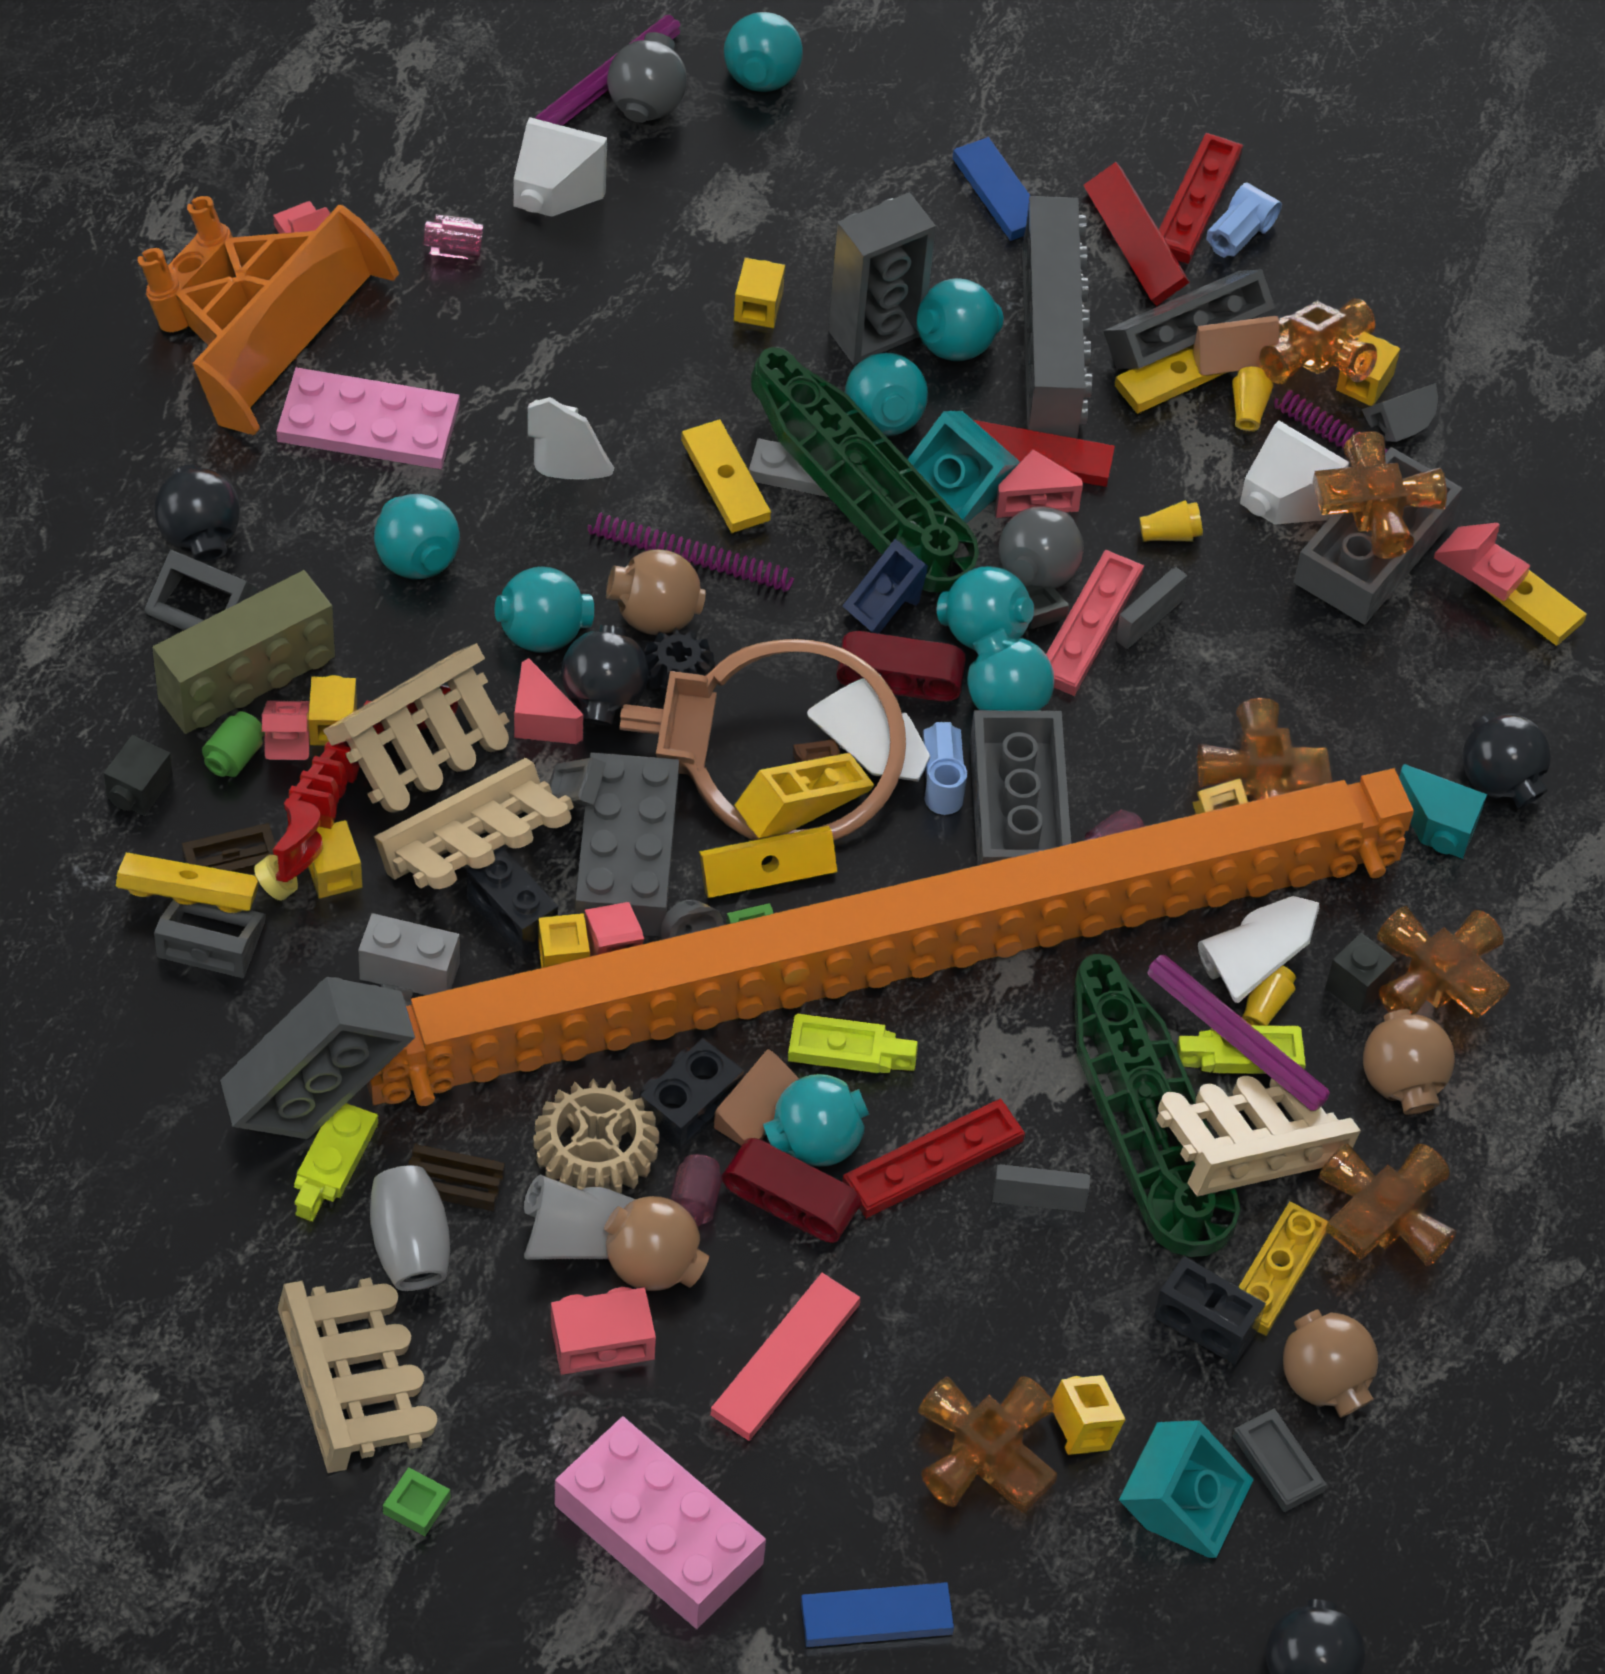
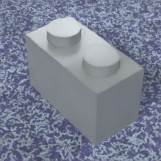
[358,913,460,995]

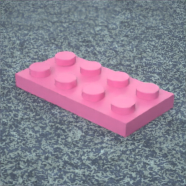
[276,367,460,469]

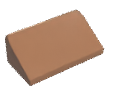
[1192,316,1279,375]
[714,1049,799,1146]

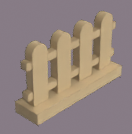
[323,643,510,813]
[374,758,574,889]
[1156,1076,1361,1196]
[278,1278,437,1473]

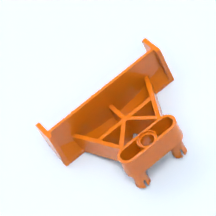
[138,196,399,435]

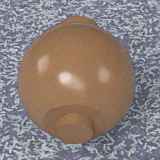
[606,549,706,636]
[1363,1009,1455,1115]
[604,1196,709,1291]
[1283,1309,1378,1418]

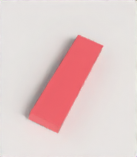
[1046,550,1144,696]
[710,1273,861,1441]

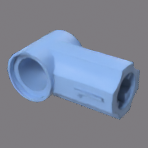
[1206,182,1282,258]
[922,722,967,815]

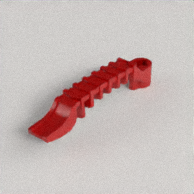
[273,684,458,882]

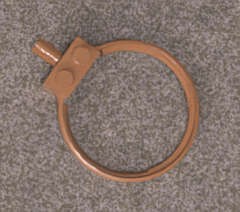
[620,639,906,841]

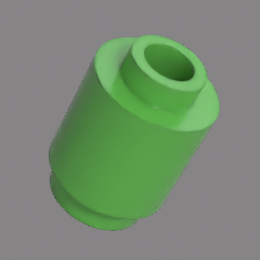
[202,711,265,777]

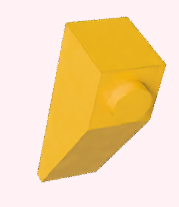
[734,753,874,838]

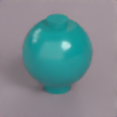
[724,12,803,92]
[916,278,1004,361]
[844,353,928,437]
[374,494,460,579]
[937,566,1034,651]
[494,567,595,653]
[967,628,1055,711]
[763,1074,870,1167]

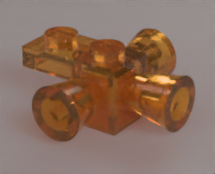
[1259,298,1377,384]
[1312,431,1447,559]
[1197,698,1332,801]
[1377,906,1510,1019]
[1319,1143,1456,1267]
[918,1376,1057,1513]

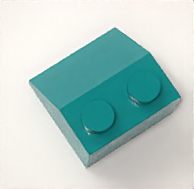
[907,411,1020,523]
[1119,1420,1254,1558]

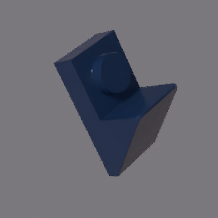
[843,539,928,634]

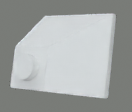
[514,117,607,217]
[1240,421,1349,524]

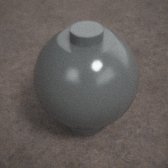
[607,32,687,123]
[999,506,1084,589]

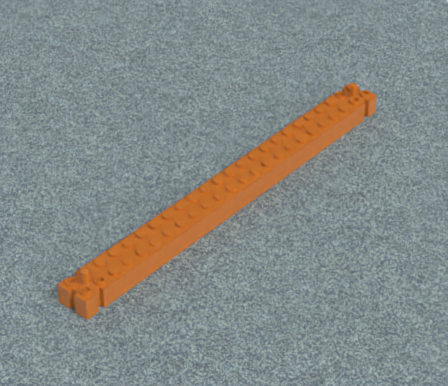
[367,768,1414,1106]

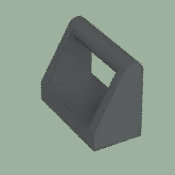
[145,549,259,630]
[154,900,266,978]

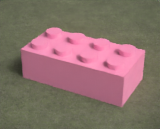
[555,1416,766,1629]

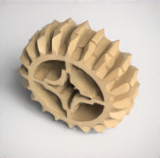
[533,1078,659,1193]

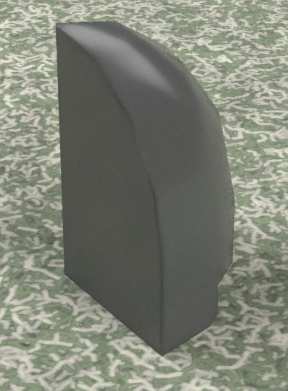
[1362,383,1438,442]

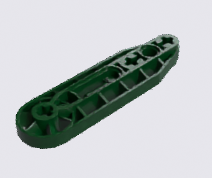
[751,347,979,592]
[1074,954,1240,1257]

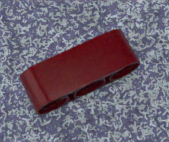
[836,631,966,702]
[721,1138,862,1243]

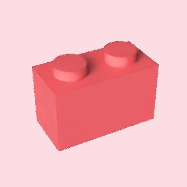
[551,1287,656,1375]

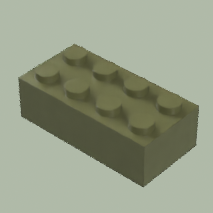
[153,570,335,734]

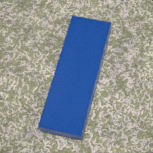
[953,137,1030,241]
[801,1582,954,1647]

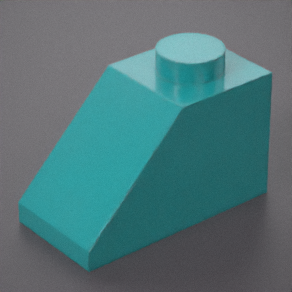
[1399,764,1487,859]

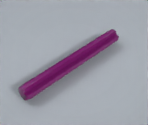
[535,15,680,126]
[1148,955,1330,1111]

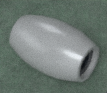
[370,1165,450,1291]

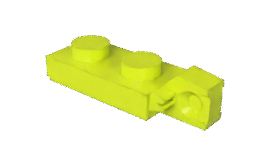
[788,1014,918,1073]
[1176,1025,1306,1074]
[294,1103,378,1222]

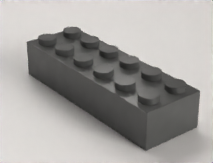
[1022,196,1092,439]

